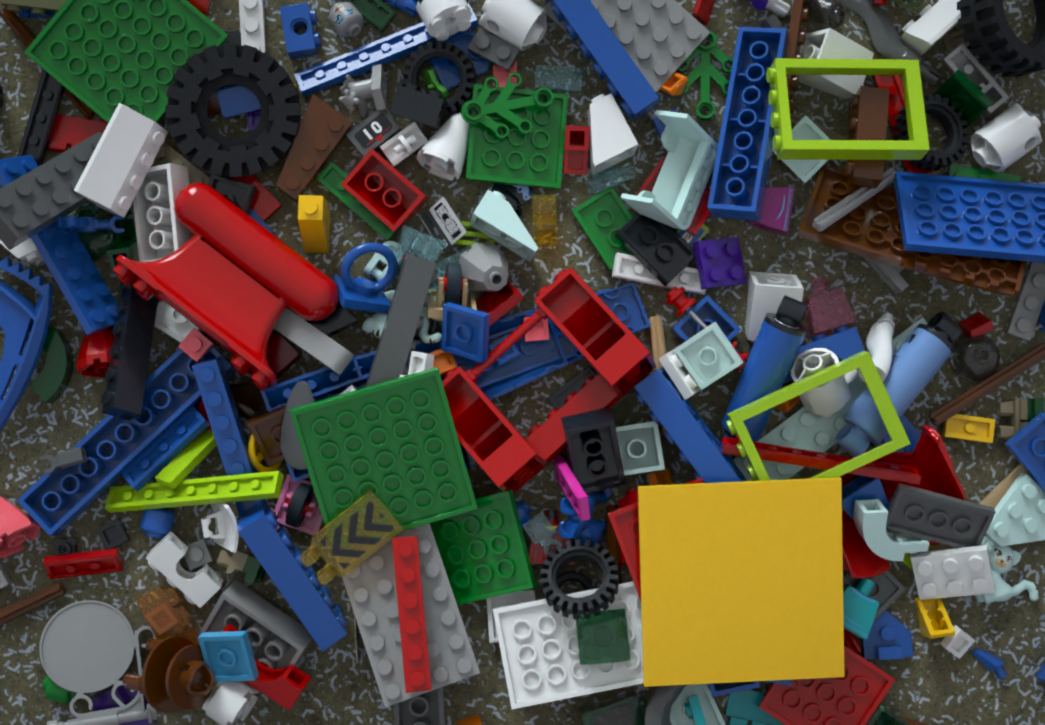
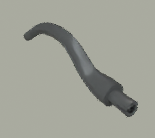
[807,0,942,86]
[644,685,685,725]

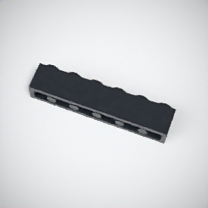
[101,280,158,421]

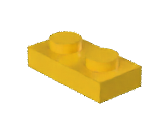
[942,414,995,443]

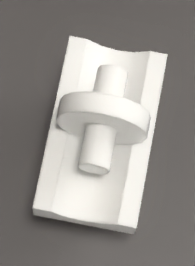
[379,122,428,166]

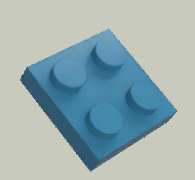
[198,631,259,682]

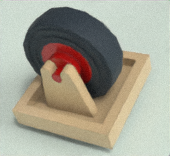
[427,262,477,321]

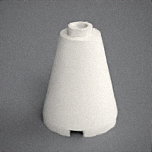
[417,112,470,181]

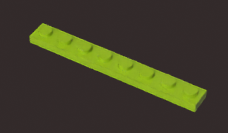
[104,471,284,513]

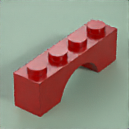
[222,624,312,711]

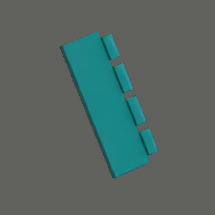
[725,690,785,725]

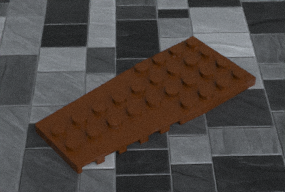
[797,165,1026,298]

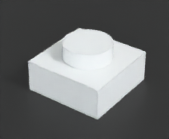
[940,625,975,659]

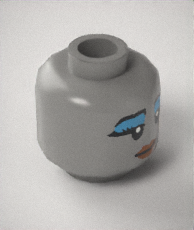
[328,2,364,38]

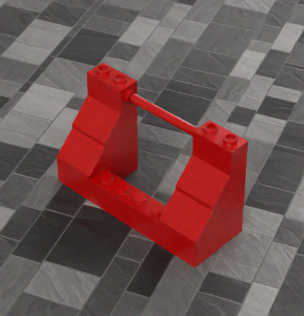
[442,267,657,495]

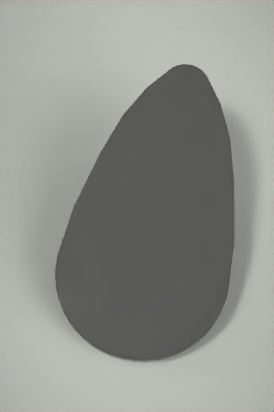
[280,381,315,470]

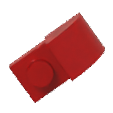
[563,126,590,175]

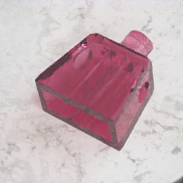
[804,276,858,336]

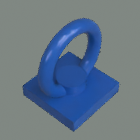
[332,243,398,314]

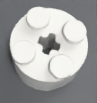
[416,0,472,41]
[202,681,260,725]

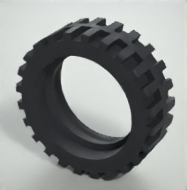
[957,0,1045,78]

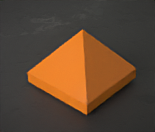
[659,72,689,96]

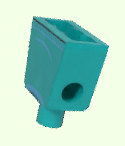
[843,578,879,640]

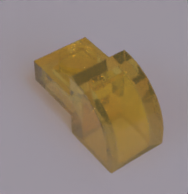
[532,194,557,247]

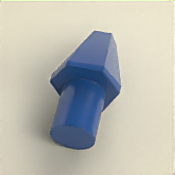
[971,648,1007,679]

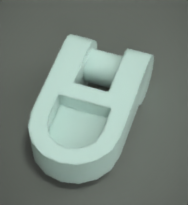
[363,241,403,282]

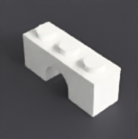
[146,531,224,608]

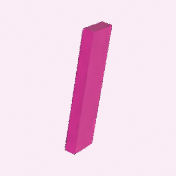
[553,456,590,521]

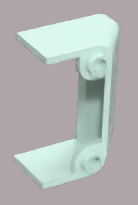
[620,110,718,230]

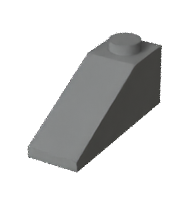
[943,43,1010,117]

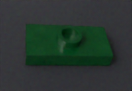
[345,0,397,33]

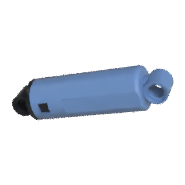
[835,311,962,458]

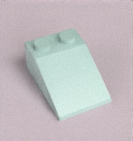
[470,190,538,262]

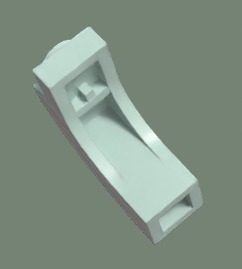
[853,499,929,561]

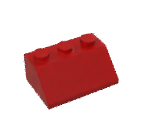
[340,148,430,232]

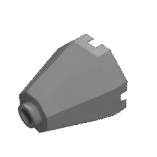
[459,242,509,293]

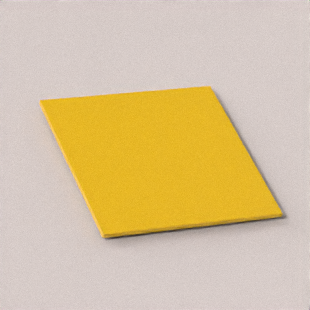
[638,477,844,687]

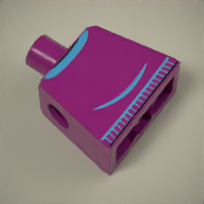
[748,187,795,236]

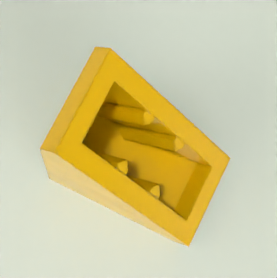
[915,597,955,639]

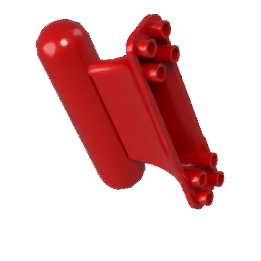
[112,182,339,391]

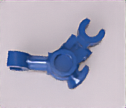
[58,215,124,234]

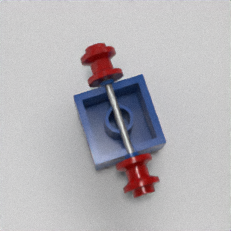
[665,286,749,371]

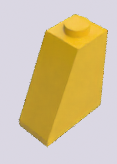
[298,195,331,254]

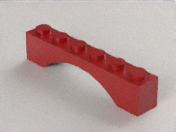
[392,536,432,693]

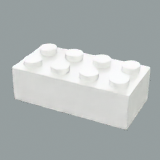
[133,163,194,262]

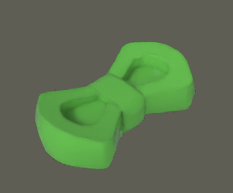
[422,68,449,100]

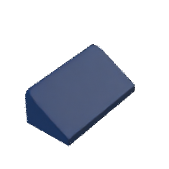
[216,85,261,118]

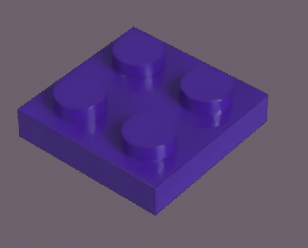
[693,237,747,290]

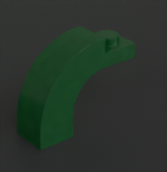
[106,202,139,274]
[28,320,74,404]

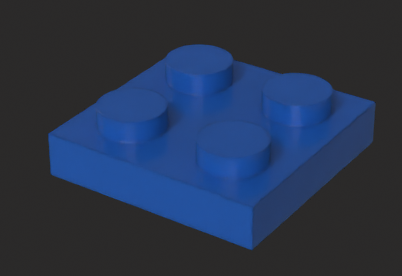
[441,302,490,363]

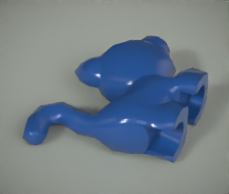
[558,488,613,546]

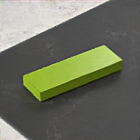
[155,428,217,489]

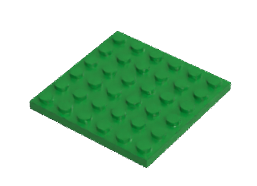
[24,0,230,124]
[290,367,478,550]

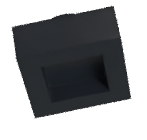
[96,518,131,549]

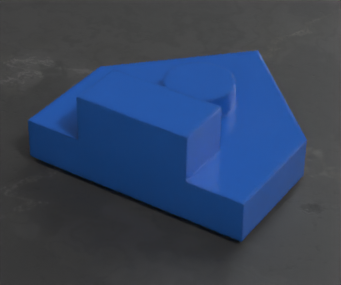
[861,610,913,660]

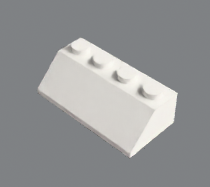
[900,0,961,56]
[74,103,168,218]

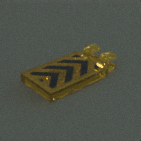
[300,490,403,586]

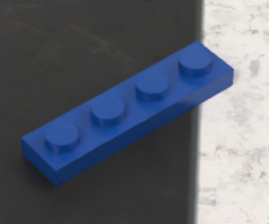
[121,406,210,492]

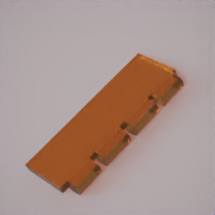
[135,586,200,646]

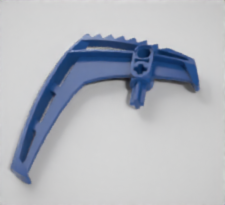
[0,255,53,432]

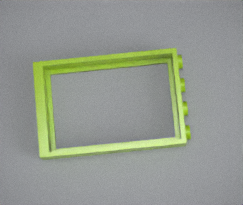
[766,58,930,160]
[726,351,911,481]

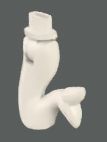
[845,313,895,384]

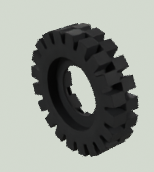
[165,43,301,177]

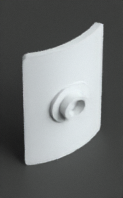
[201,503,239,553]

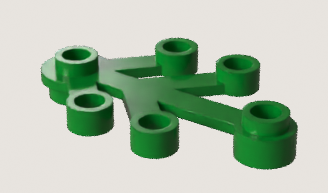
[677,31,733,121]
[461,72,554,140]

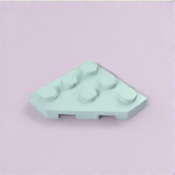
[985,473,1045,547]

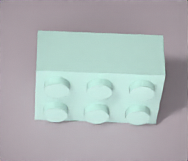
[615,421,665,476]

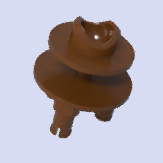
[123,636,215,713]

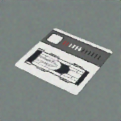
[420,197,466,253]

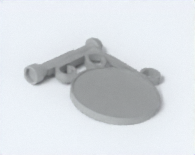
[39,600,157,725]

